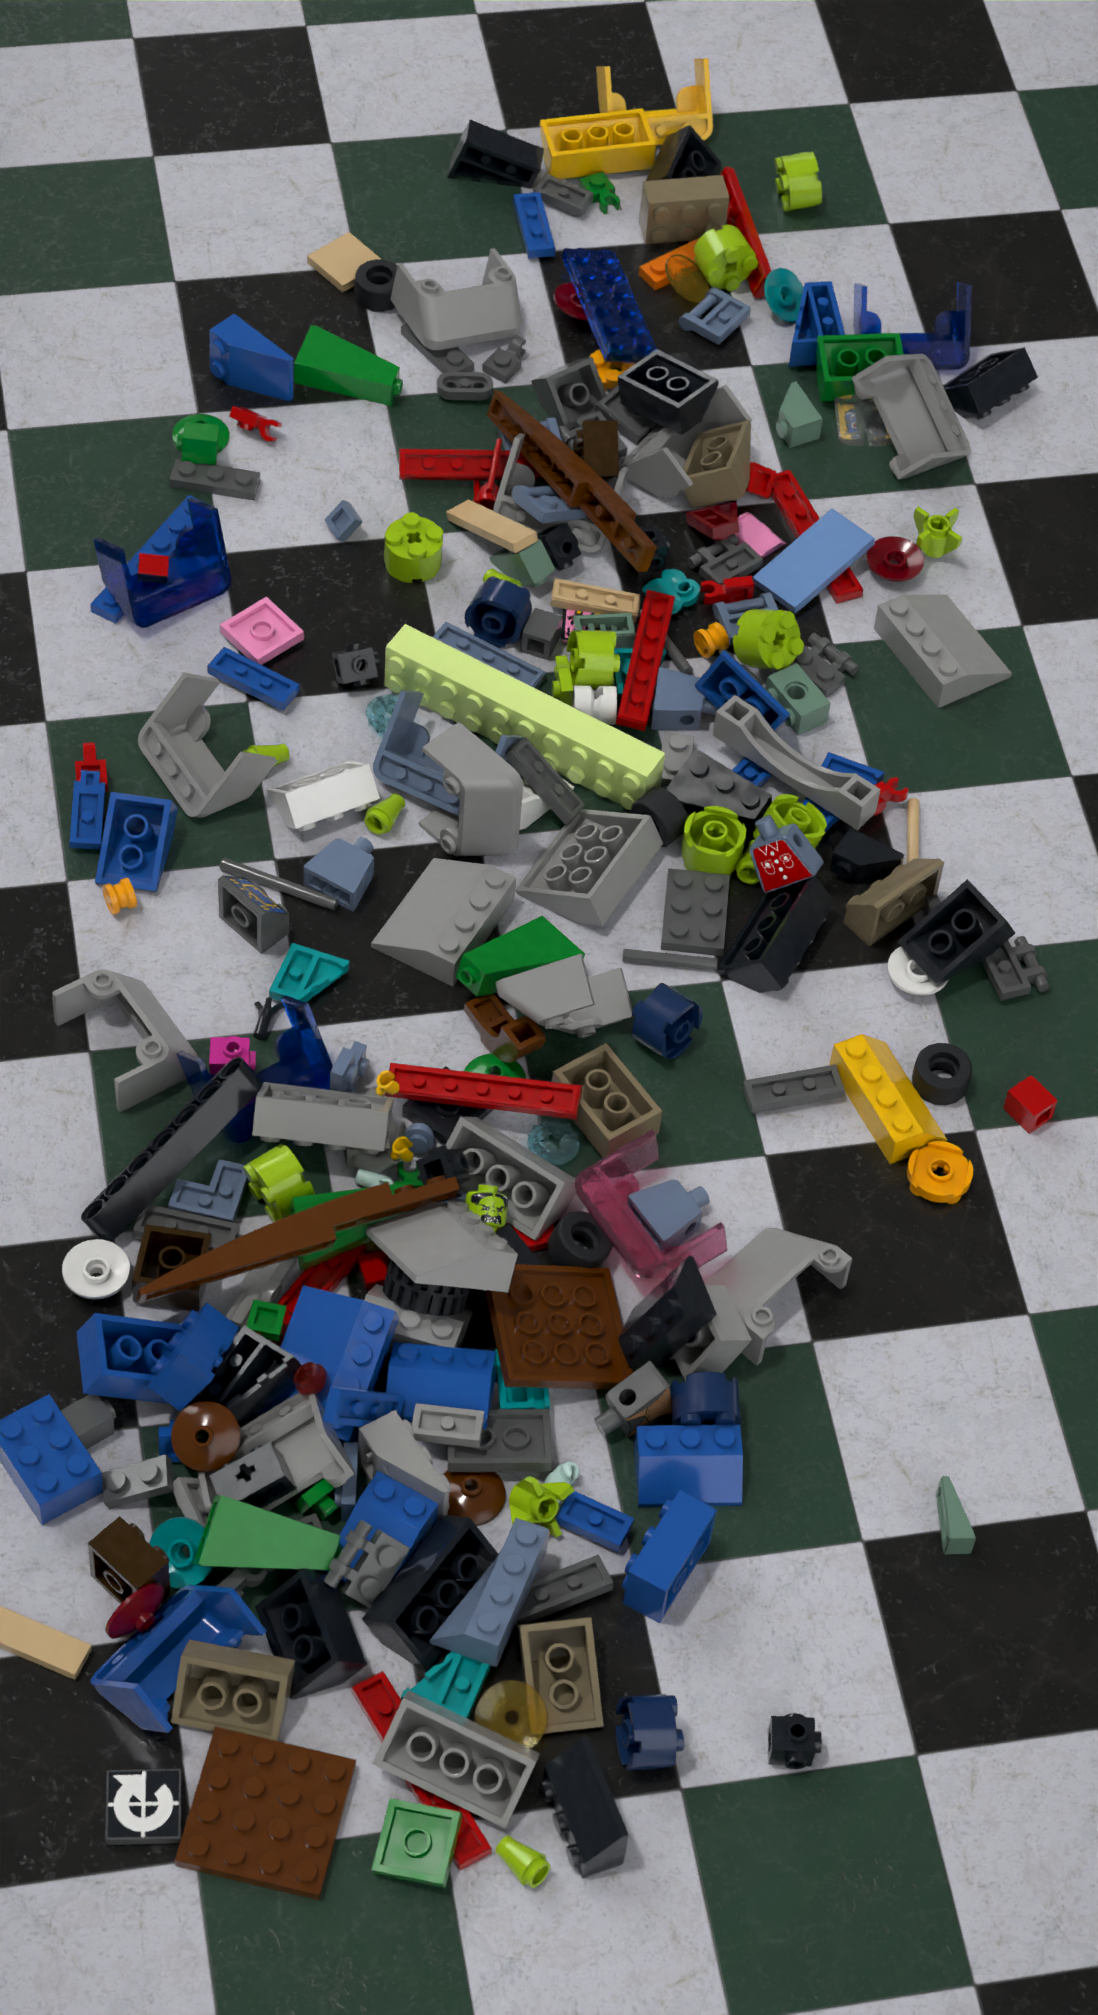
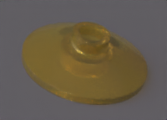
[665,254,709,303]
[475,1680,548,1749]

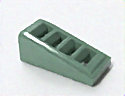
[573,613,635,648]
[935,1476,976,1554]

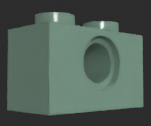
[765,663,831,735]

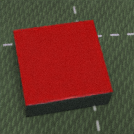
[137,553,169,584]

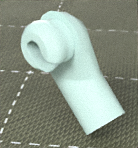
[355,1168,394,1187]
[545,1462,580,1510]

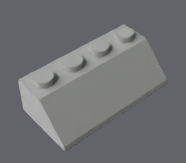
[252,1082,394,1154]
[446,1117,581,1240]
[373,1690,539,1828]

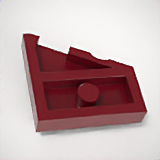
[686,500,739,541]

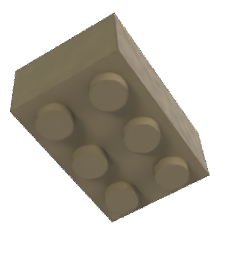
[639,175,729,244]
[552,1043,662,1162]

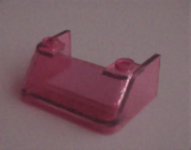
[575,1129,728,1279]

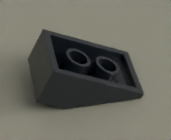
[897,879,1016,986]

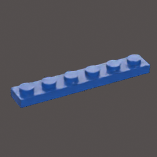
[90,495,213,624]

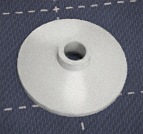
[887,946,948,995]
[62,1239,130,1299]

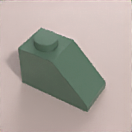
[776,382,823,448]
[489,539,556,588]

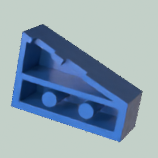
[788,281,845,367]
[147,1303,239,1411]

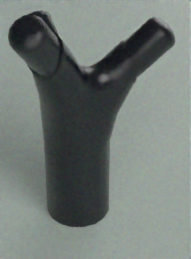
[253,997,287,1040]

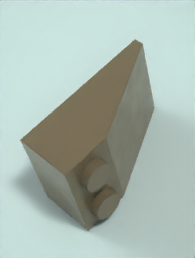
[683,420,751,508]
[518,1617,604,1735]

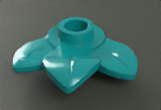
[642,569,700,615]

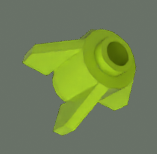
[913,506,962,558]
[509,1476,574,1538]

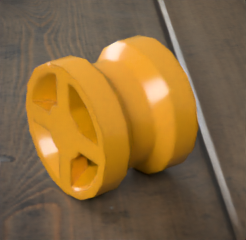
[693,622,729,658]
[102,877,137,915]

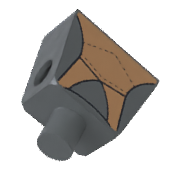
[594,1361,672,1437]

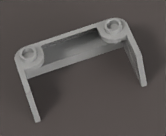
[390,249,522,350]
[619,384,753,499]
[493,433,630,553]
[138,672,277,818]
[419,722,523,856]
[495,954,633,1038]
[52,969,198,1113]

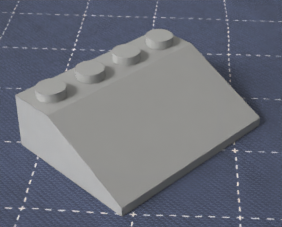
[874,595,1012,708]
[515,809,663,926]
[371,858,516,986]
[365,1200,518,1292]

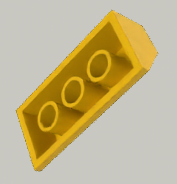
[540,108,656,180]
[829,1034,947,1164]

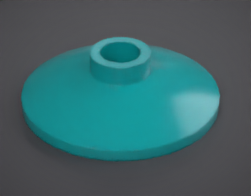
[764,268,803,322]
[149,1517,212,1589]

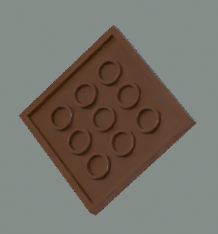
[485,1264,633,1390]
[175,1727,356,1900]

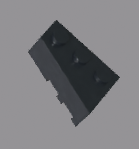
[447,120,544,188]

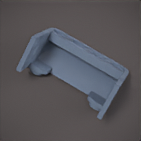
[373,690,524,816]

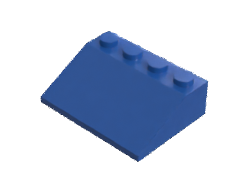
[257,1285,400,1444]

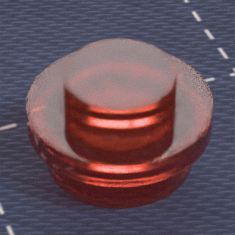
[294,1362,327,1396]

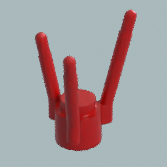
[473,438,502,511]

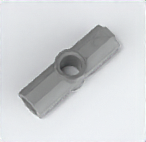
[225,1258,297,1337]

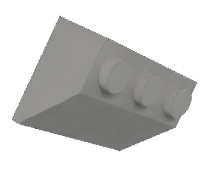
[364,1284,472,1353]

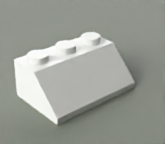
[267,761,380,832]

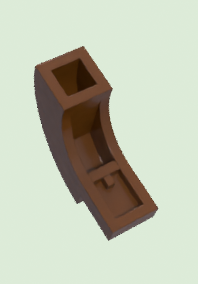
[464,994,546,1063]

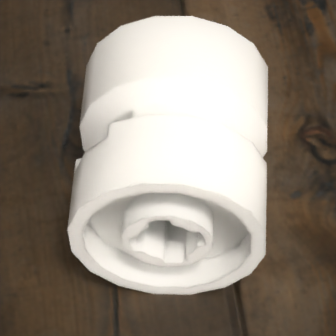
[572,685,617,725]

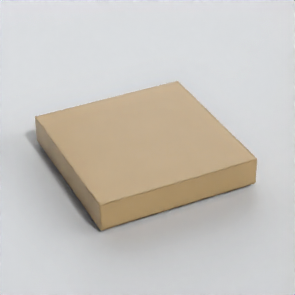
[307,232,381,293]

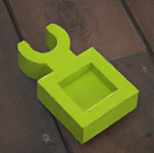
[552,655,574,706]

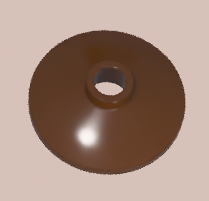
[171,1401,241,1471]
[444,1470,506,1526]

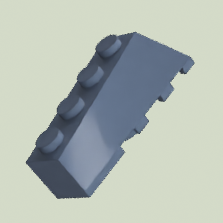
[430,1518,549,1667]

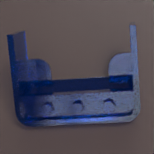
[853,282,972,370]
[93,497,231,628]
[177,996,333,1143]

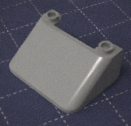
[852,354,970,479]
[704,1228,852,1366]
[197,1389,355,1512]

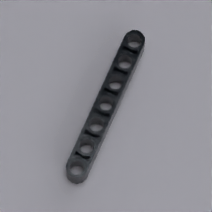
[81,1057,263,1242]

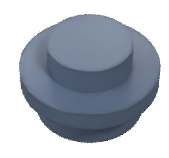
[403,1123,435,1154]

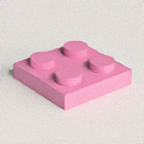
[220,597,304,665]

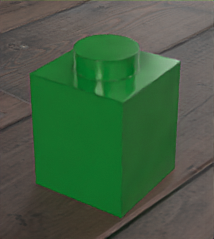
[177,422,219,465]

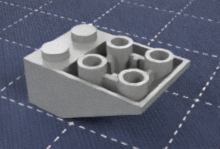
[358,1410,451,1524]

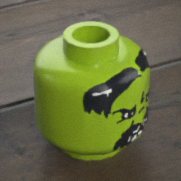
[465,1184,508,1232]

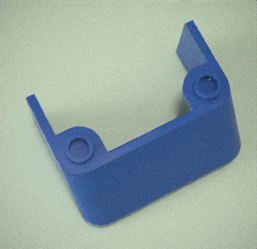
[90,1585,266,1733]

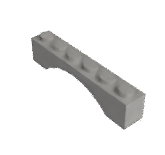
[713,695,881,830]

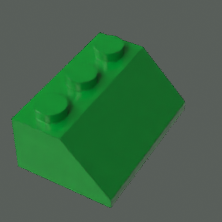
[816,333,904,402]

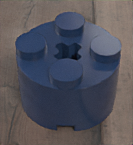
[464,577,532,648]
[631,983,703,1059]
[670,1372,741,1425]
[615,1694,684,1771]

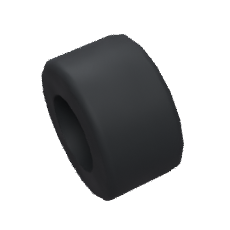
[355,259,398,312]
[631,787,688,847]
[912,1043,972,1105]
[548,1211,613,1268]

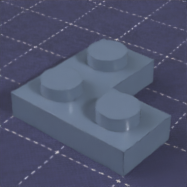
[330,1041,370,1093]
[168,1159,249,1223]

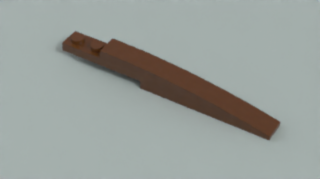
[487,390,657,572]
[136,1175,460,1304]

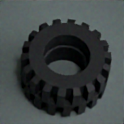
[382,1259,470,1316]

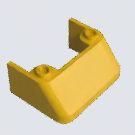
[596,58,713,145]

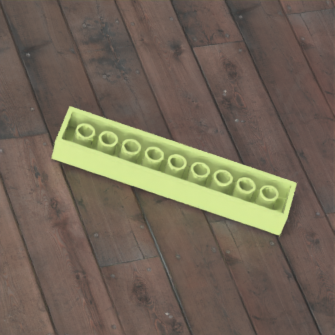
[384,624,665,810]

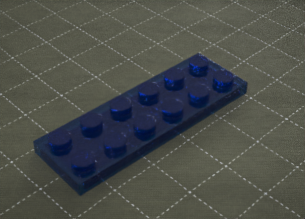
[561,248,657,363]

